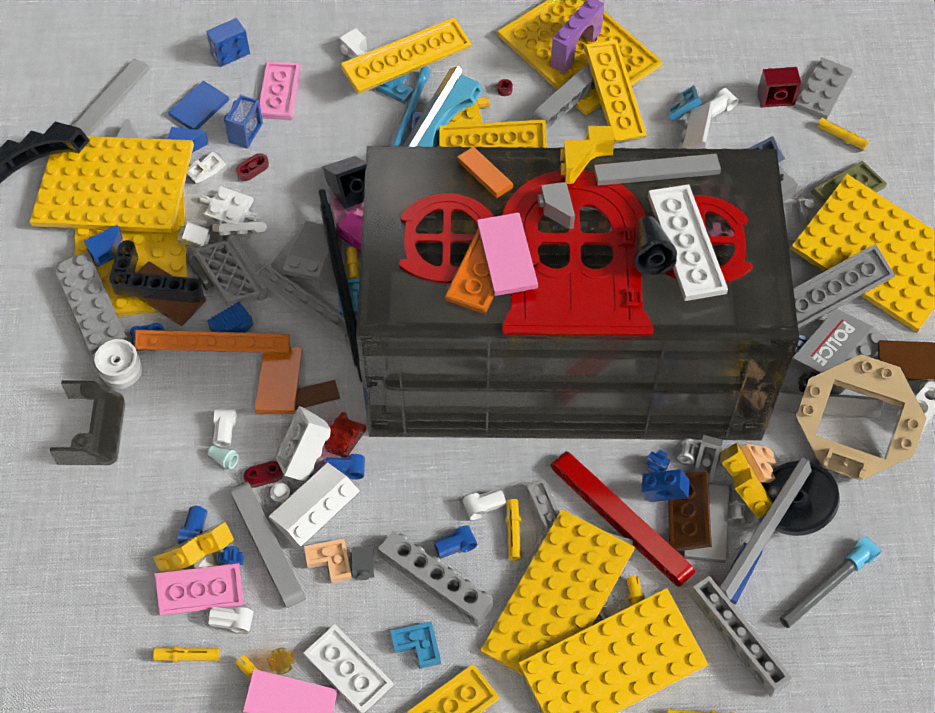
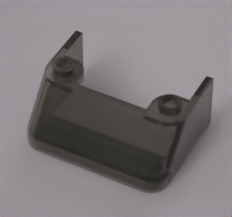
[50,380,126,465]

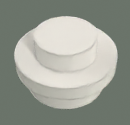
[270,483,291,503]

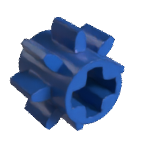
[645,449,670,473]
[218,546,244,565]

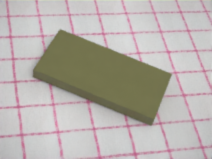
[811,161,887,203]

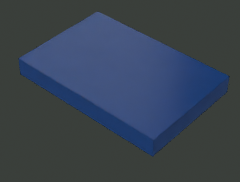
[168,80,229,130]

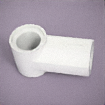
[705,88,739,118]
[213,409,236,448]
[462,488,506,520]
[209,607,254,634]

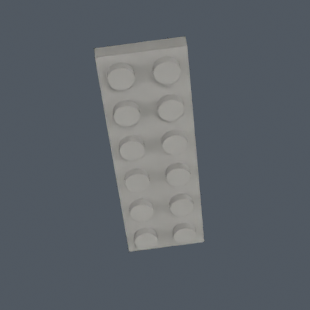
[776,244,895,331]
[53,252,128,355]

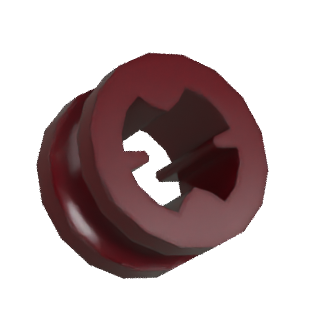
[497,79,513,96]

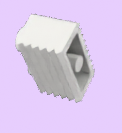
[177,222,210,248]

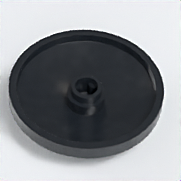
[761,461,840,536]

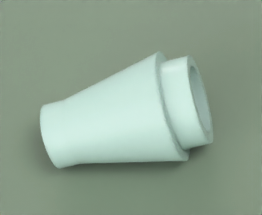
[208,446,239,469]

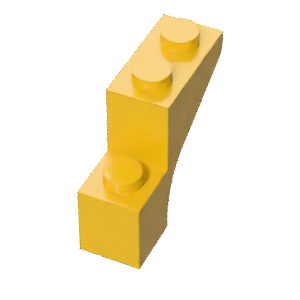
[560,126,614,184]
[720,442,773,518]
[153,522,234,572]

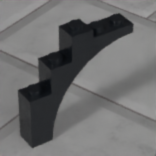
[0,121,90,183]

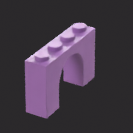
[550,0,605,74]

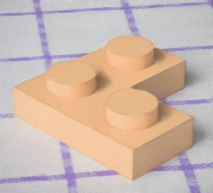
[741,444,776,483]
[304,538,352,583]

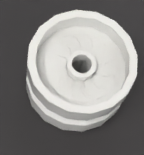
[94,339,142,389]

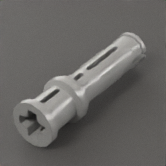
[727,481,747,526]

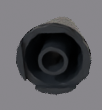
[634,216,678,275]

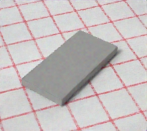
[684,484,729,563]

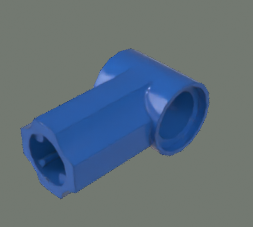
[325,454,365,480]
[178,505,208,544]
[434,525,478,559]

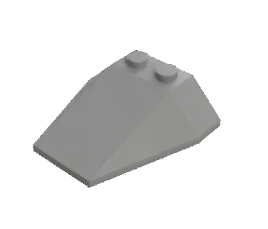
[271,221,343,293]

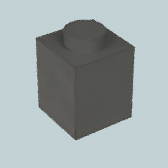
[352,546,374,580]

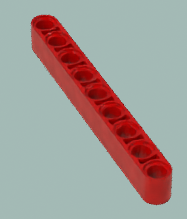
[550,451,695,587]

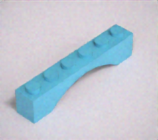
[407,74,483,176]

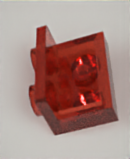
[324,411,367,458]

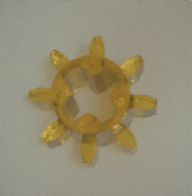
[267,647,295,675]

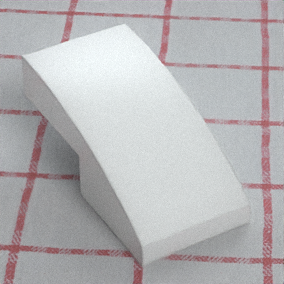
[187,151,226,183]

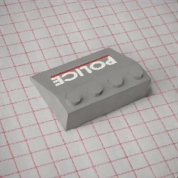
[792,309,888,394]

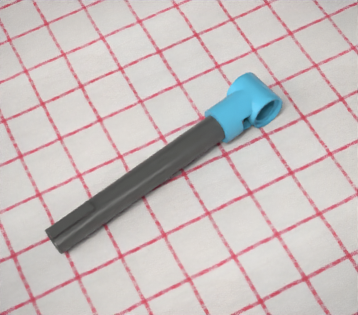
[779,536,882,628]

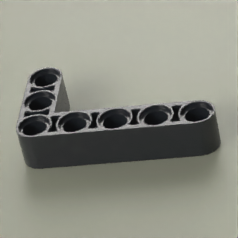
[109,240,204,303]

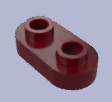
[236,153,269,181]
[243,461,284,488]

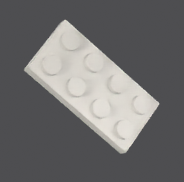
[303,625,393,713]

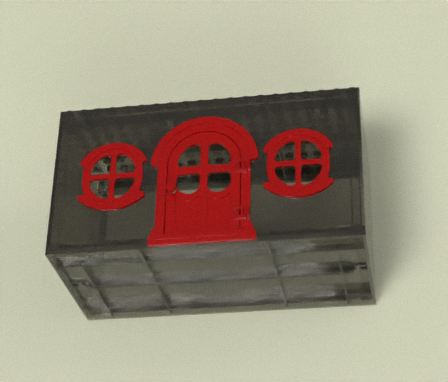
[356,146,800,441]

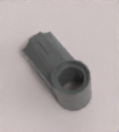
[189,255,223,290]

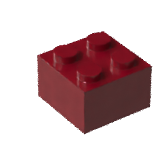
[757,67,801,108]

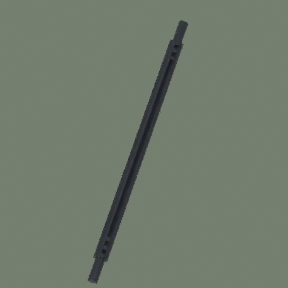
[318,189,367,382]

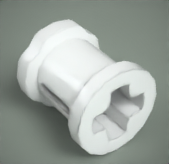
[677,439,699,465]

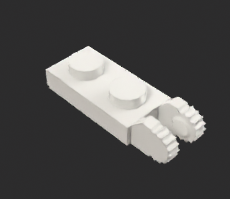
[212,221,267,235]

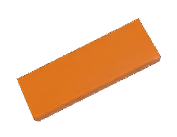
[457,147,513,198]

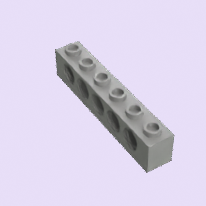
[378,531,493,627]
[690,576,792,697]

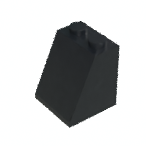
[322,156,375,209]

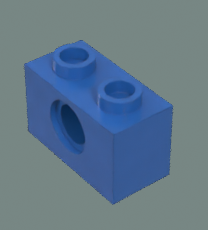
[642,469,689,502]

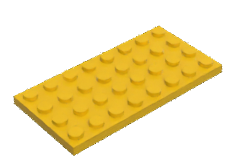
[480,509,635,676]
[518,588,709,713]

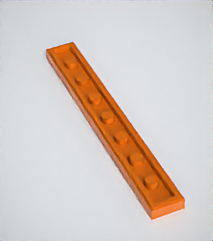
[135,330,290,353]

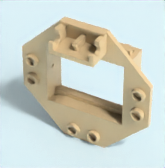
[796,354,927,481]

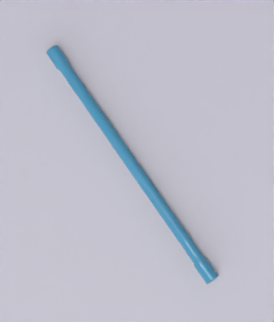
[362,66,431,222]

